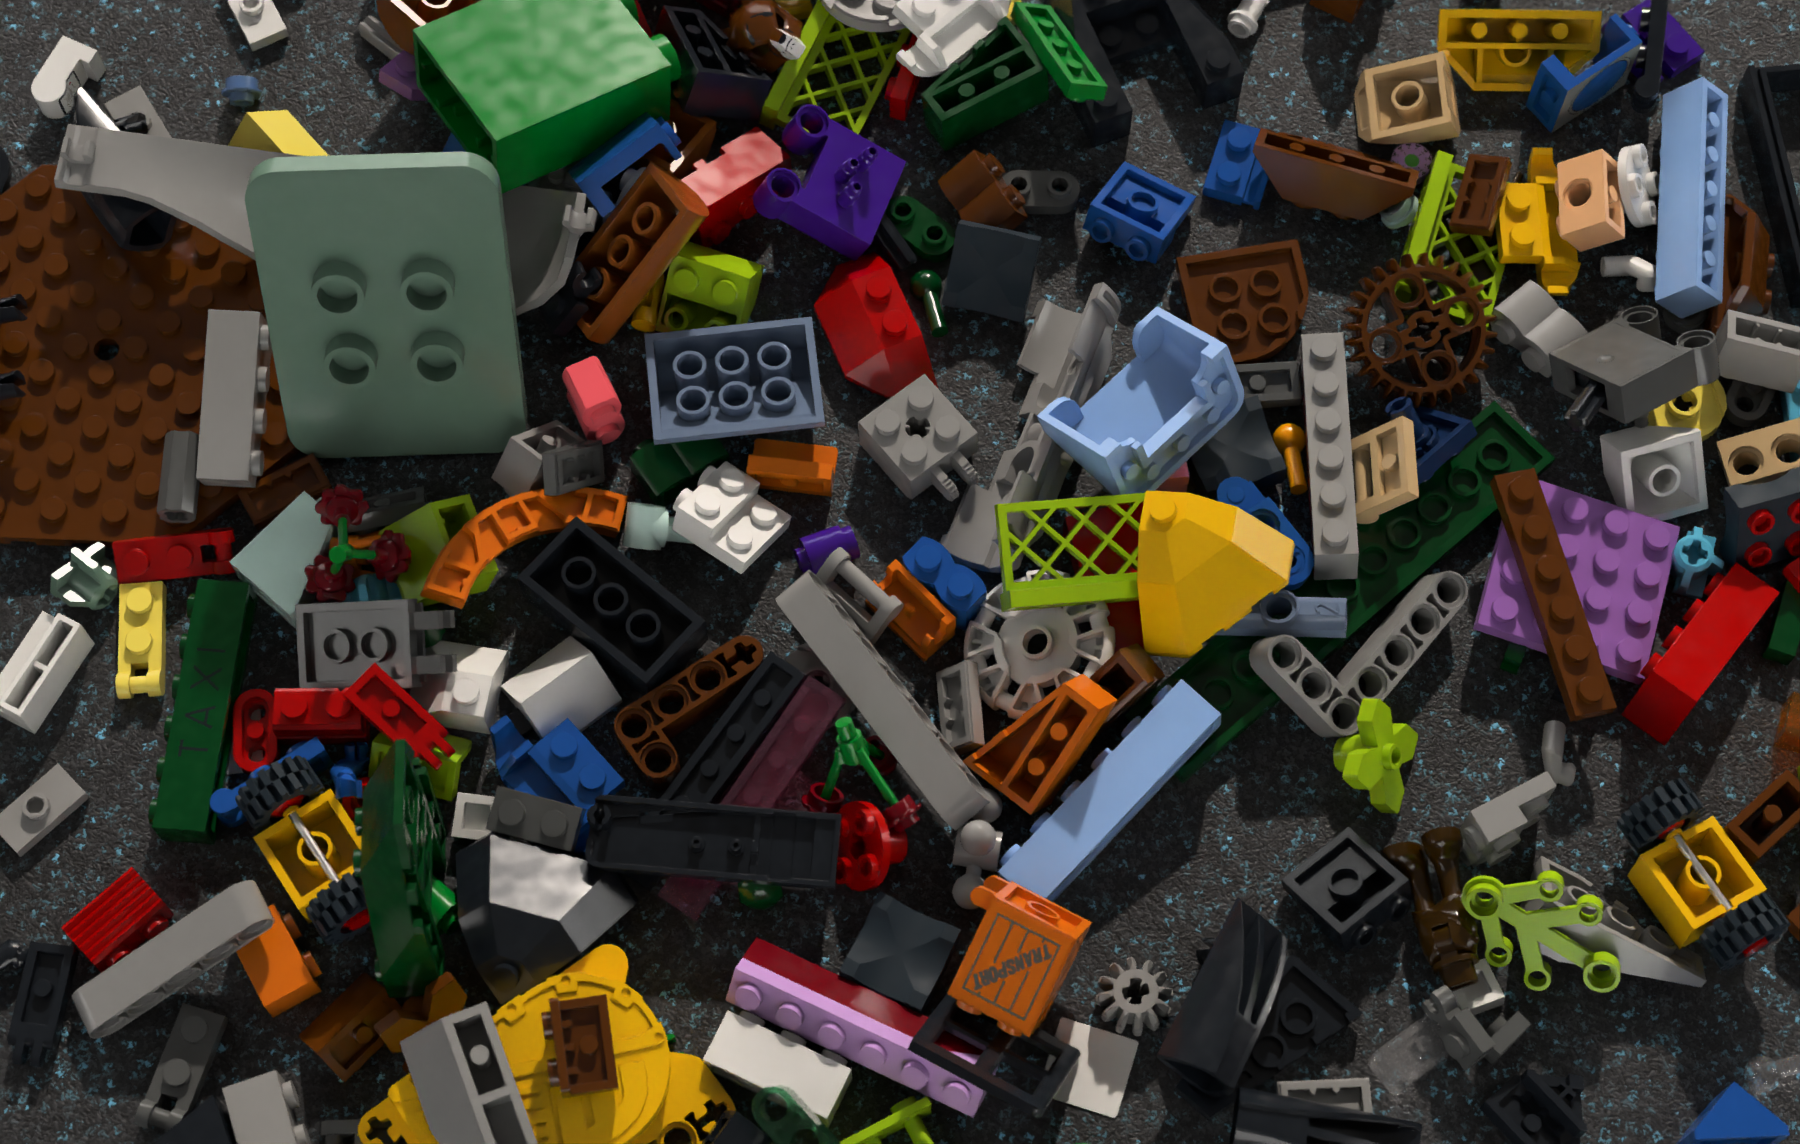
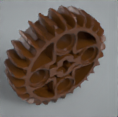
[1340,253,1498,408]

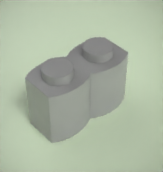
[1490,280,1588,378]

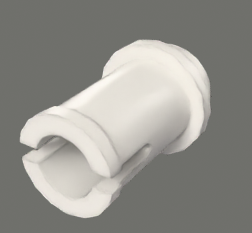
[1227,0,1269,38]

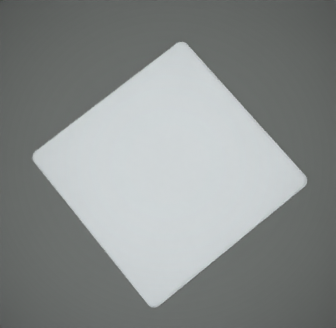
[1045,1017,1138,1118]

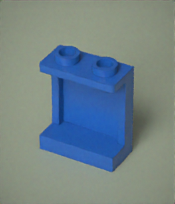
[567,112,682,217]

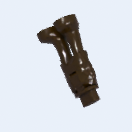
[1380,826,1480,992]

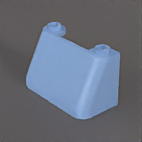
[1037,306,1245,505]

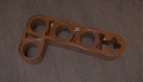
[614,635,765,791]

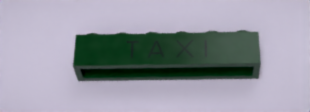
[148,579,258,845]

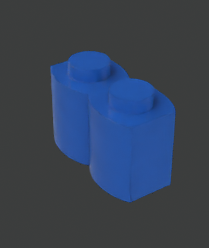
[902,536,987,630]

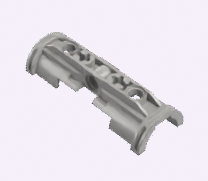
[940,282,1121,573]

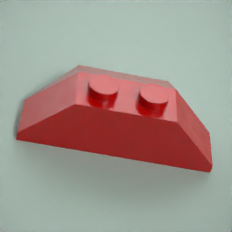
[814,252,938,399]

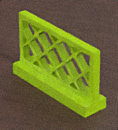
[759,0,911,135]
[1394,150,1509,330]
[994,493,1145,612]

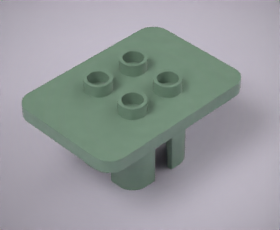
[245,151,527,458]

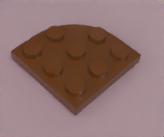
[1175,239,1308,365]

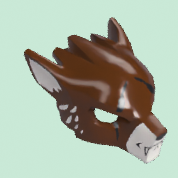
[721,0,806,75]

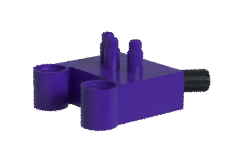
[753,104,917,272]

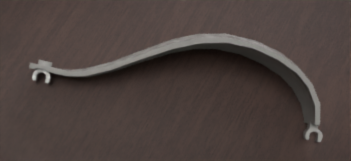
[54,124,597,316]

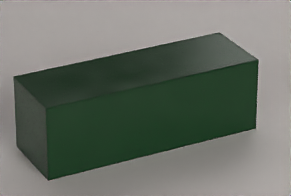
[1762,579,1800,666]

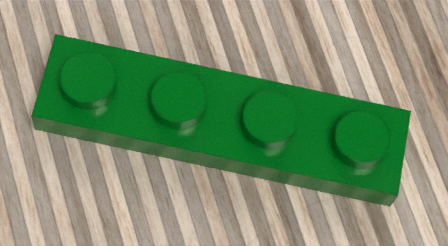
[1010,2,1108,102]

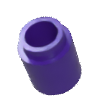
[794,525,860,575]

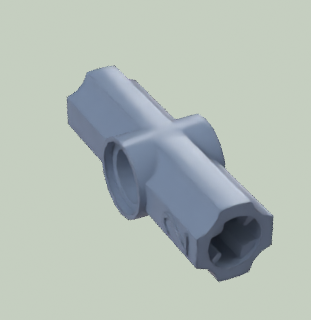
[1214,589,1347,638]

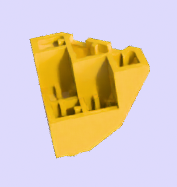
[1137,490,1295,658]

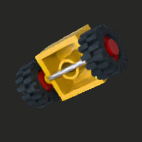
[235,756,371,945]
[1617,778,1790,970]

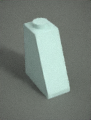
[230,491,338,629]

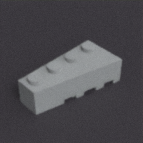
[196,309,272,488]

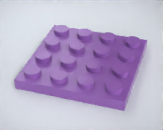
[1473,480,1680,685]

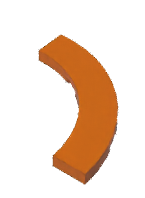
[420,487,628,609]

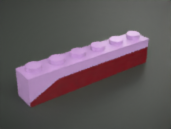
[725,937,1000,1118]

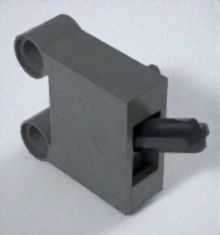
[1549,305,1720,432]

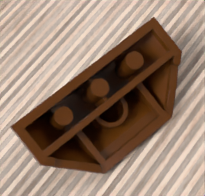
[1252,128,1419,221]
[1703,194,1775,335]

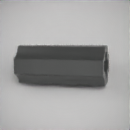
[157,430,200,524]

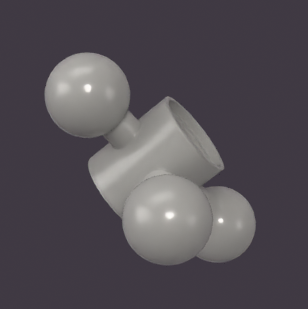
[952,788,1003,910]

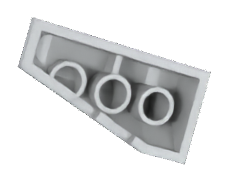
[1517,856,1706,988]

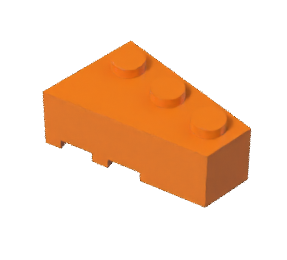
[963,674,1118,815]

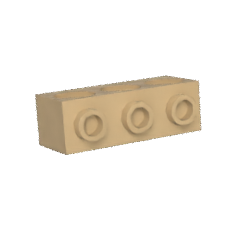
[1716,417,1800,486]

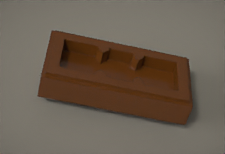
[1449,154,1512,237]
[237,453,333,531]

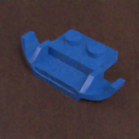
[489,715,626,856]

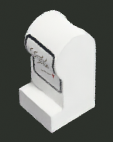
[31,36,106,119]

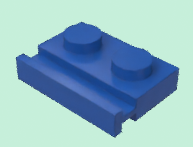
[1202,120,1269,210]

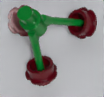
[801,717,922,834]

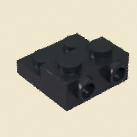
[1281,827,1413,953]

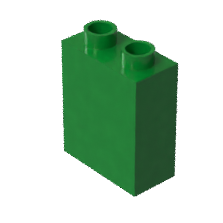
[412,0,681,194]

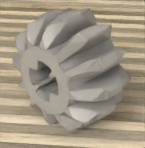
[1095,957,1173,1036]

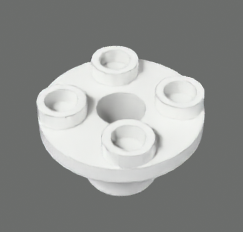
[1617,143,1660,228]

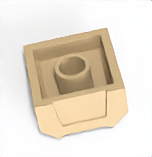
[1354,51,1461,144]

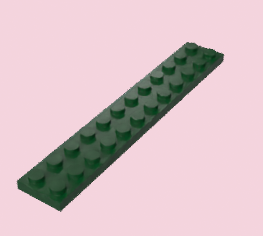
[1123,401,1555,784]

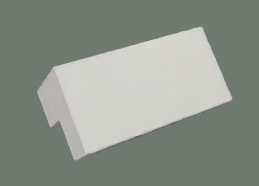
[0,611,95,734]

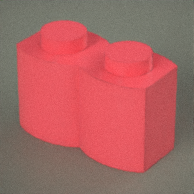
[562,356,625,445]

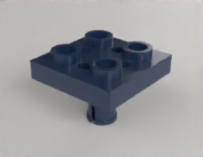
[1370,396,1478,486]

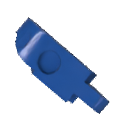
[1214,477,1314,591]

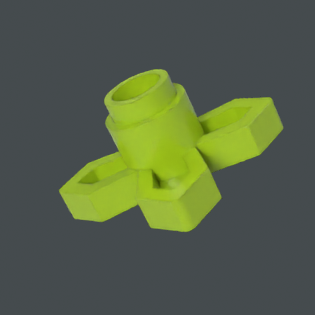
[1333,698,1418,814]

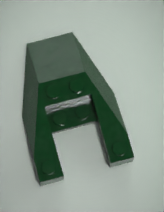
[353,739,447,998]

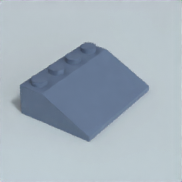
[644,317,825,445]

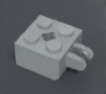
[858,374,980,502]

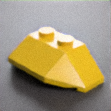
[1437,9,1602,92]

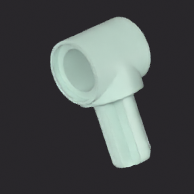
[623,502,694,550]

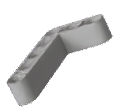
[1249,571,1468,738]

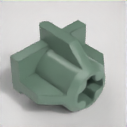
[50,541,118,610]

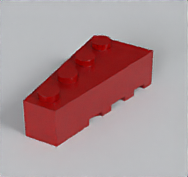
[1621,562,1780,746]

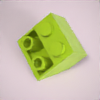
[655,241,764,332]
[378,494,499,606]

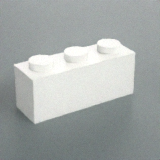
[703,1010,852,1128]

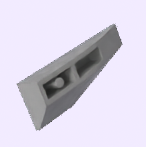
[399,1002,538,1144]

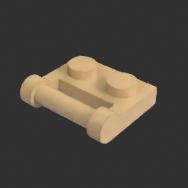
[1351,416,1419,524]

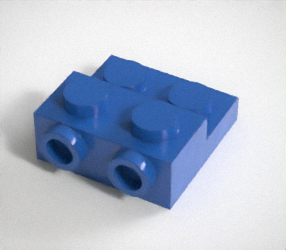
[1083,161,1196,264]

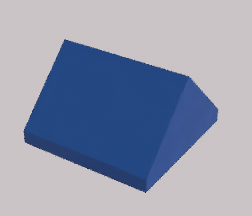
[1676,1081,1790,1144]

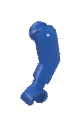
[330,741,370,799]

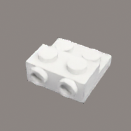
[672,461,792,574]

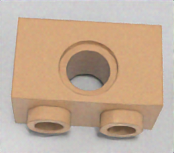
[1554,149,1625,252]

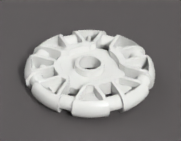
[964,570,1116,720]

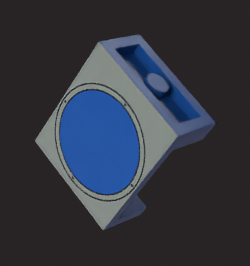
[1526,13,1643,133]

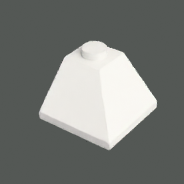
[1600,426,1708,521]
[410,640,509,734]

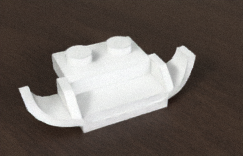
[892,0,1011,77]

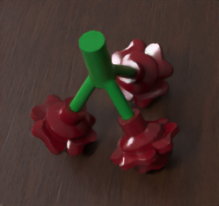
[304,484,412,603]

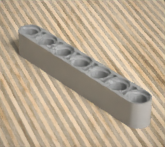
[776,570,991,830]

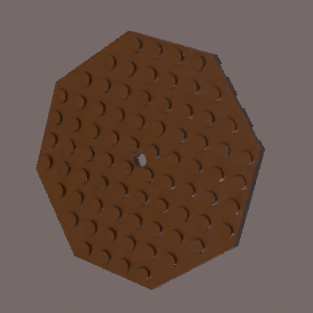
[0,164,300,548]

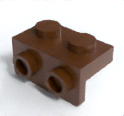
[541,994,619,1098]

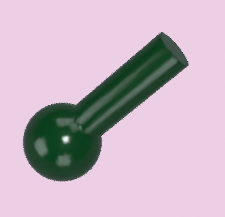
[910,270,948,338]

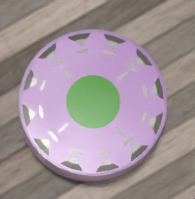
[1391,143,1432,185]

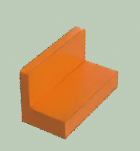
[746,438,838,497]

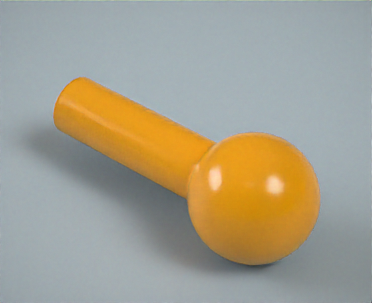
[1272,423,1307,495]

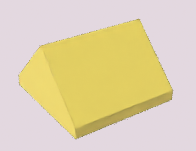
[228,110,328,156]

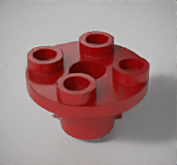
[832,801,908,891]

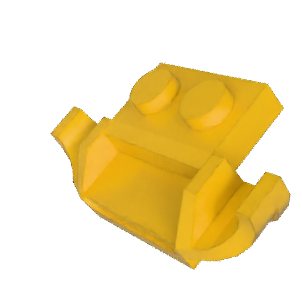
[1495,148,1581,297]

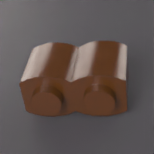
[938,149,1028,230]

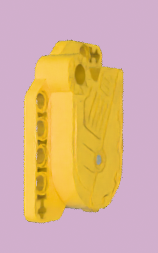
[358,944,736,1144]

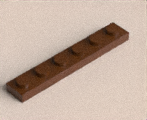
[1489,468,1617,722]

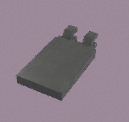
[295,599,457,690]

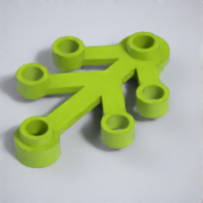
[1461,870,1621,993]

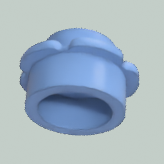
[221,75,262,107]

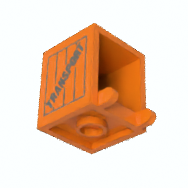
[947,875,1092,1037]

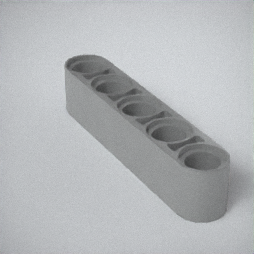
[72,880,275,1039]

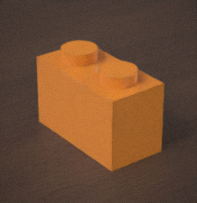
[236,903,322,1018]

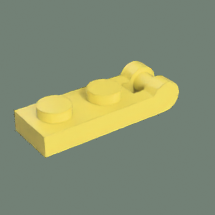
[115,581,167,699]

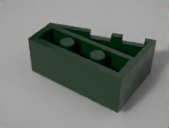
[921,15,1049,152]

